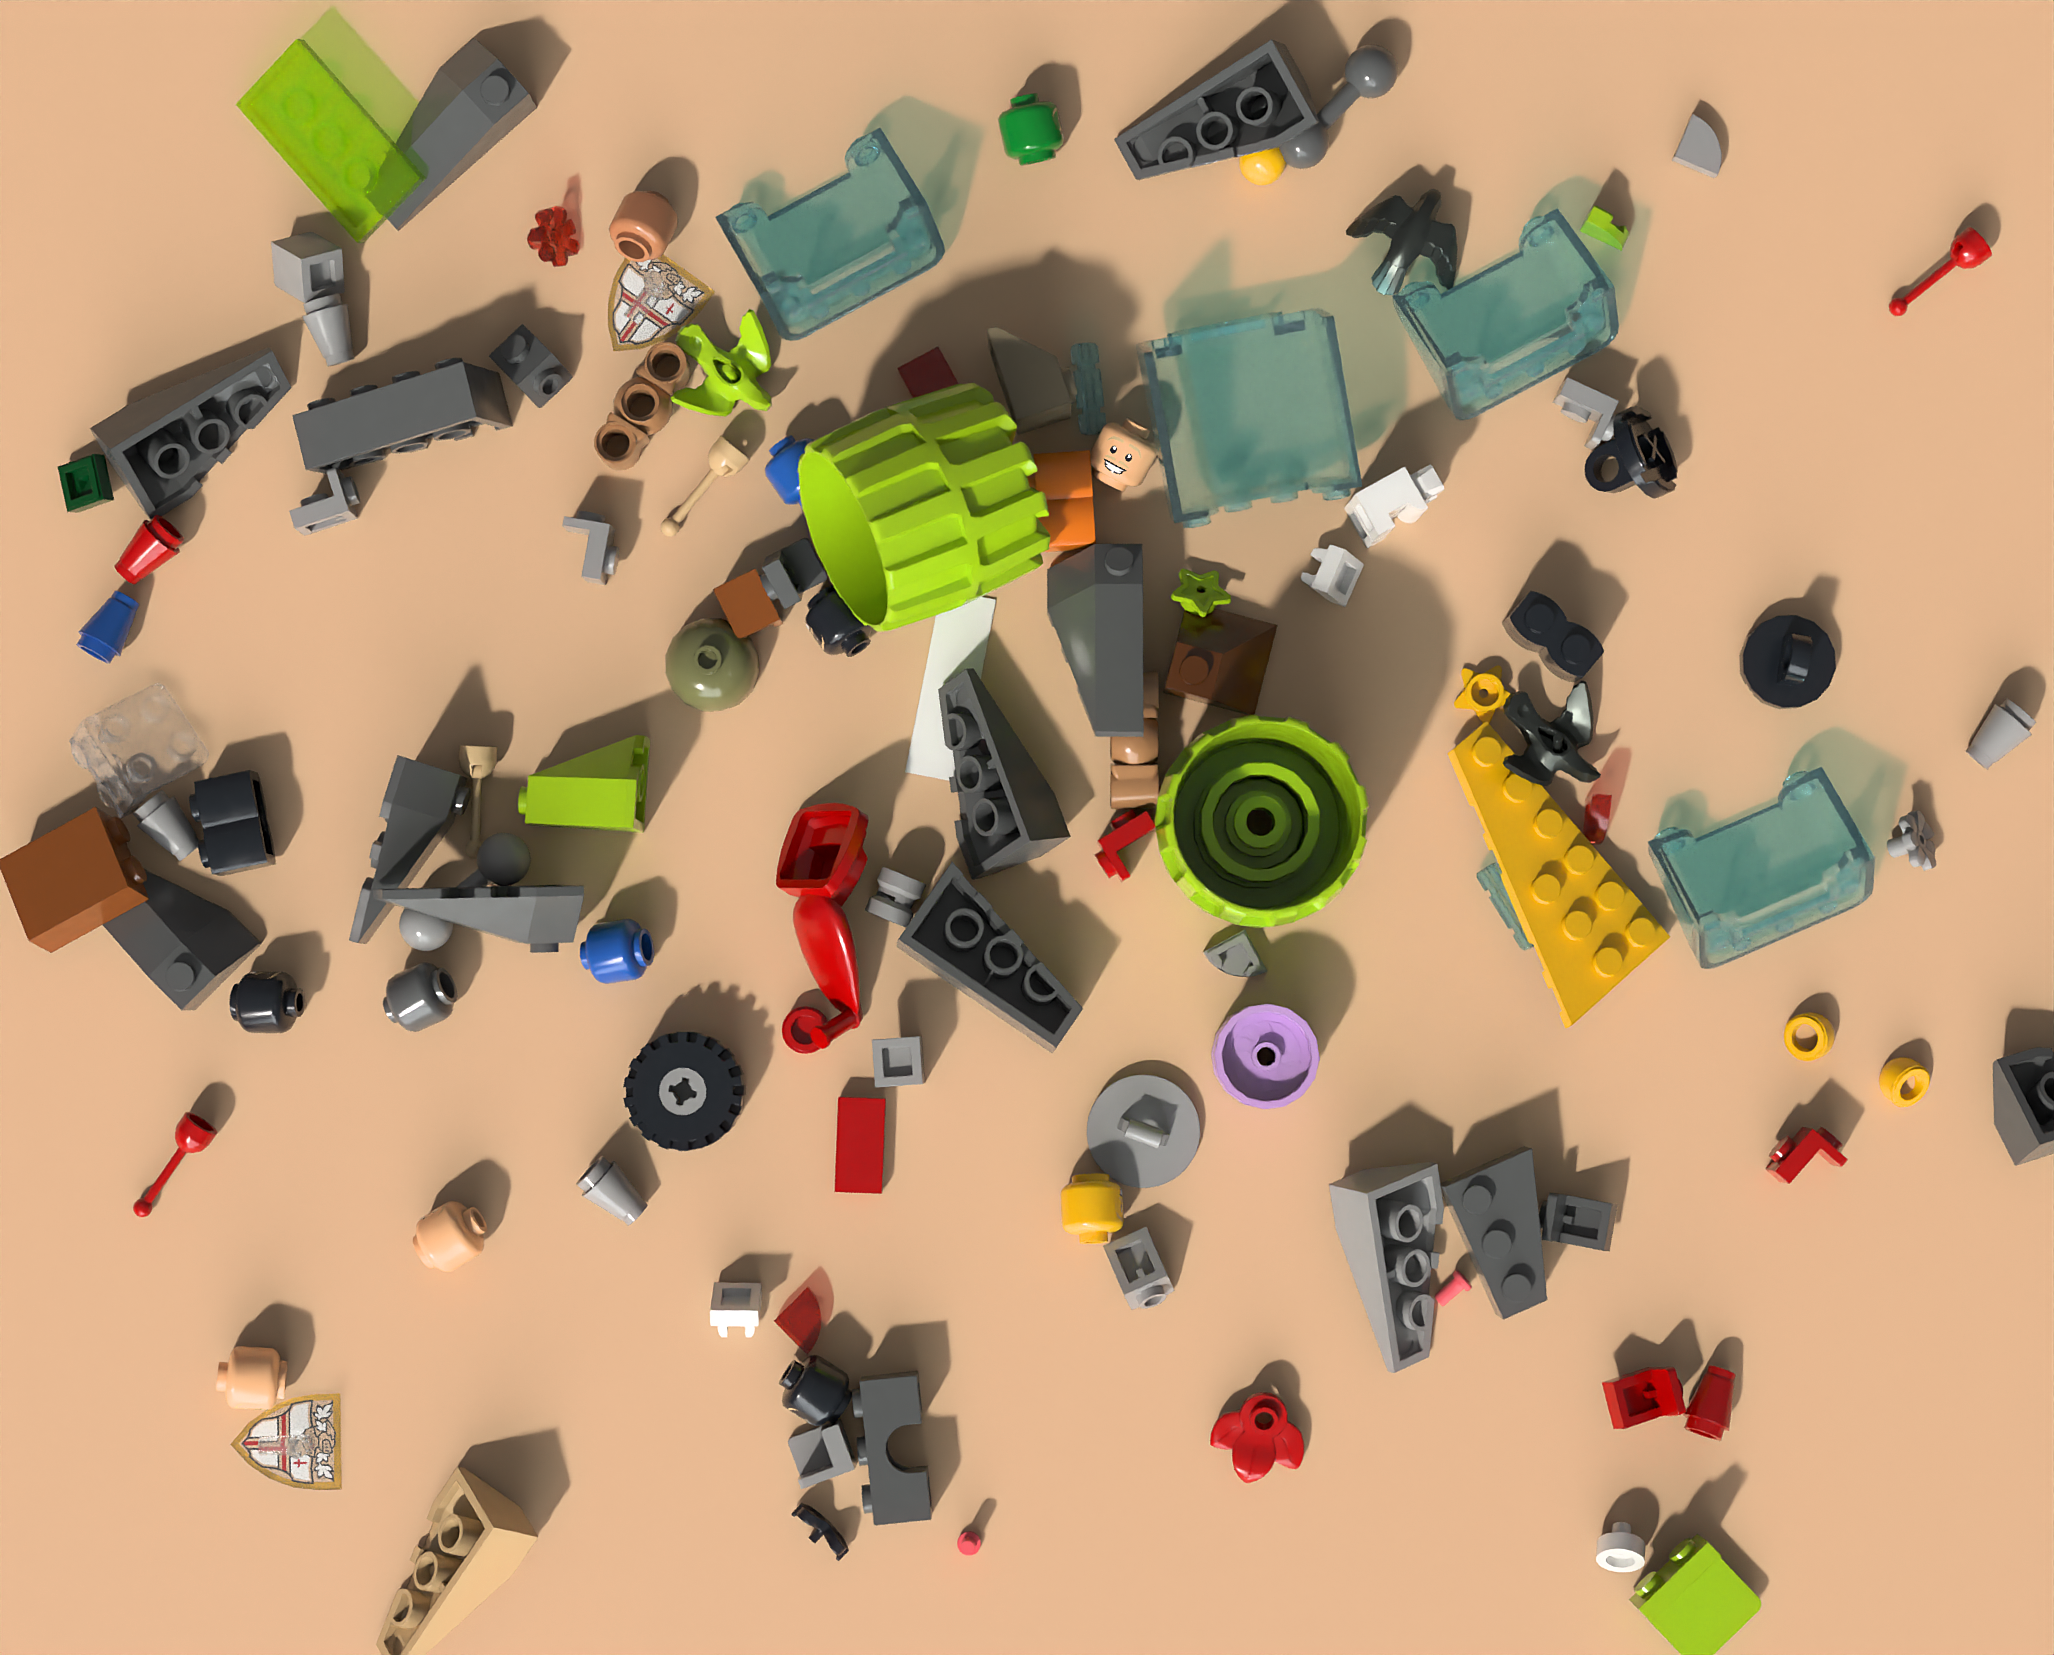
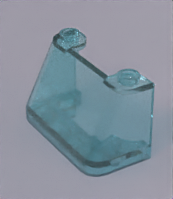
[715,128,945,341]
[1392,208,1619,420]
[1648,767,1875,969]

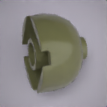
[665,618,759,712]

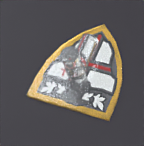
[608,254,715,352]
[230,1393,342,1490]

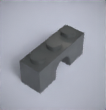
[852,1371,933,1526]

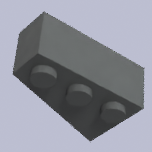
[1440,1146,1547,1320]

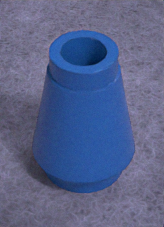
[76,590,140,664]

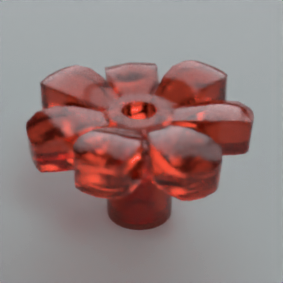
[527,206,580,267]

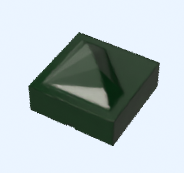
[58,454,114,513]

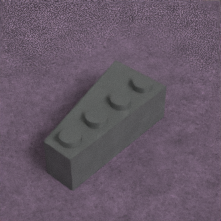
[292,358,513,474]
[896,862,1083,1053]

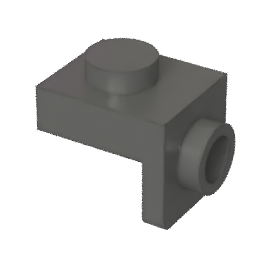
[489,324,572,408]
[760,538,828,609]
[1539,1193,1618,1251]

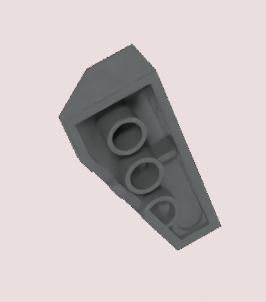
[90,347,292,520]

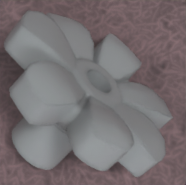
[1887,810,1936,871]

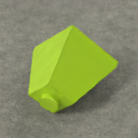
[518,735,650,833]

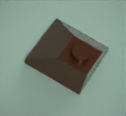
[1163,609,1277,715]

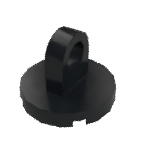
[1584,406,1678,499]
[1739,615,1836,709]

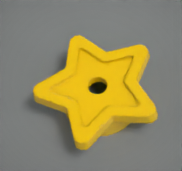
[1454,665,1510,723]

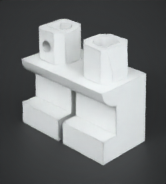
[1344,464,1445,549]

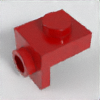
[1094,809,1155,882]
[1766,1127,1848,1184]
[1602,1367,1686,1429]

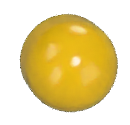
[1239,148,1286,185]
[1784,1012,1835,1061]
[1879,1057,1930,1107]

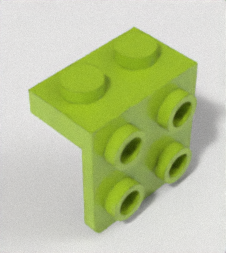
[1629,1534,1761,1655]

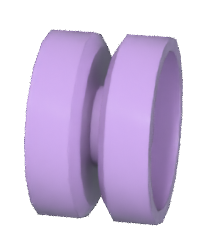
[1211,1004,1320,1109]

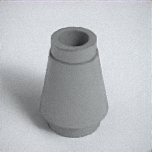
[302,294,355,367]
[1966,698,2036,770]
[133,790,199,861]
[576,1156,648,1226]

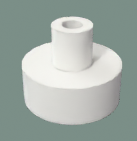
[1596,1522,1645,1572]

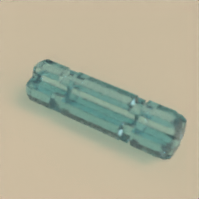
[1070,342,1106,435]
[1476,863,1534,950]

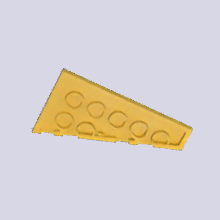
[1447,721,1670,1028]

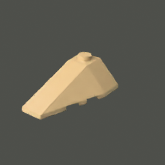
[376,1466,538,1655]

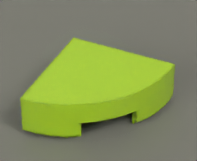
[1579,205,1629,251]

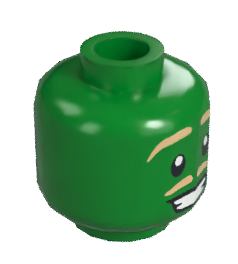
[998,93,1064,166]

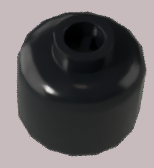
[805,585,873,657]
[229,971,305,1033]
[779,1355,852,1426]

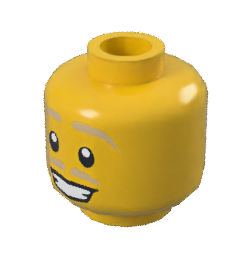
[1060,1173,1124,1244]

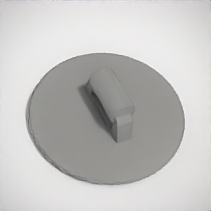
[1087,1074,1200,1188]

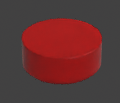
[782,1006,828,1054]

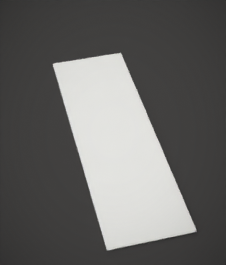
[905,597,996,781]

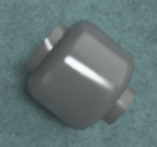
[383,962,458,1032]

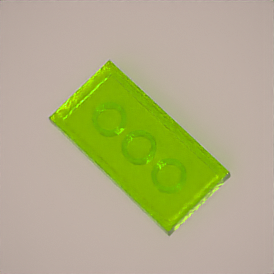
[235,39,426,243]

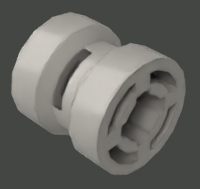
[865,867,926,928]

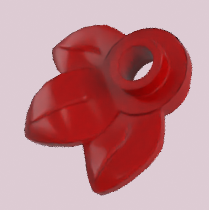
[1210,1392,1304,1483]

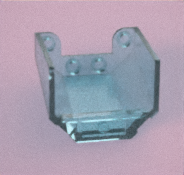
[1135,308,1362,528]

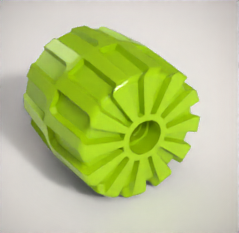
[798,383,1051,632]
[1155,714,1369,928]

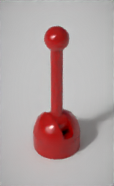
[1889,227,1992,316]
[133,1112,217,1217]

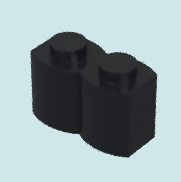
[1502,591,1604,683]
[189,770,276,876]

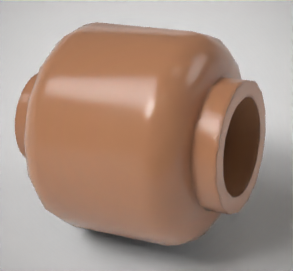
[609,191,678,262]

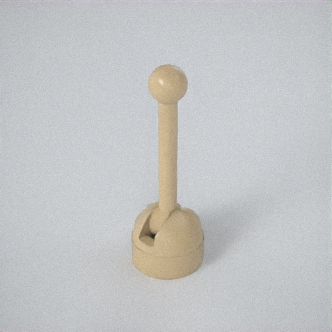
[661,436,750,536]
[459,745,497,859]

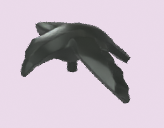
[1346,189,1457,295]
[1503,680,1601,786]

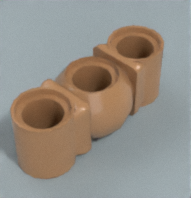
[594,342,691,470]
[1110,672,1159,809]

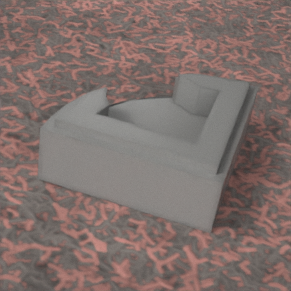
[1672,114,1722,178]
[1203,930,1267,977]

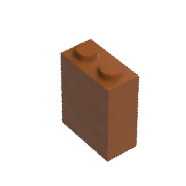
[0,807,149,953]

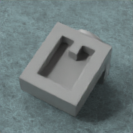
[1553,377,1619,450]
[289,467,360,536]
[1103,1227,1174,1310]

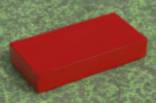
[834,1097,886,1194]

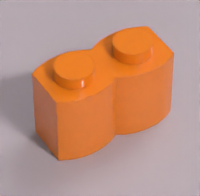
[1027,450,1096,552]

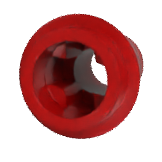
[114,515,184,585]
[1683,1365,1736,1440]

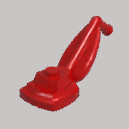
[776,803,869,1049]

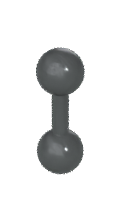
[1279,45,1398,169]

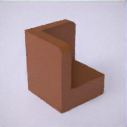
[713,568,783,638]

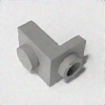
[562,511,619,585]

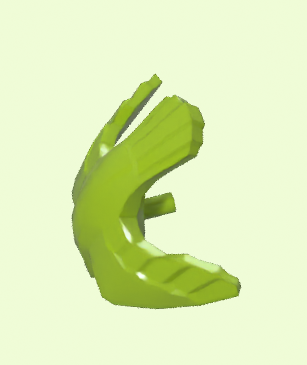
[670,309,772,417]

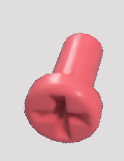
[1434,1270,1472,1306]
[957,1531,981,1556]

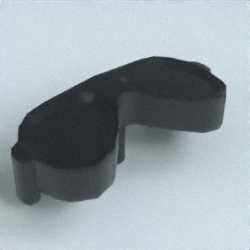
[792,1503,849,1561]

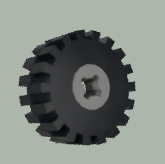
[623,1032,746,1151]

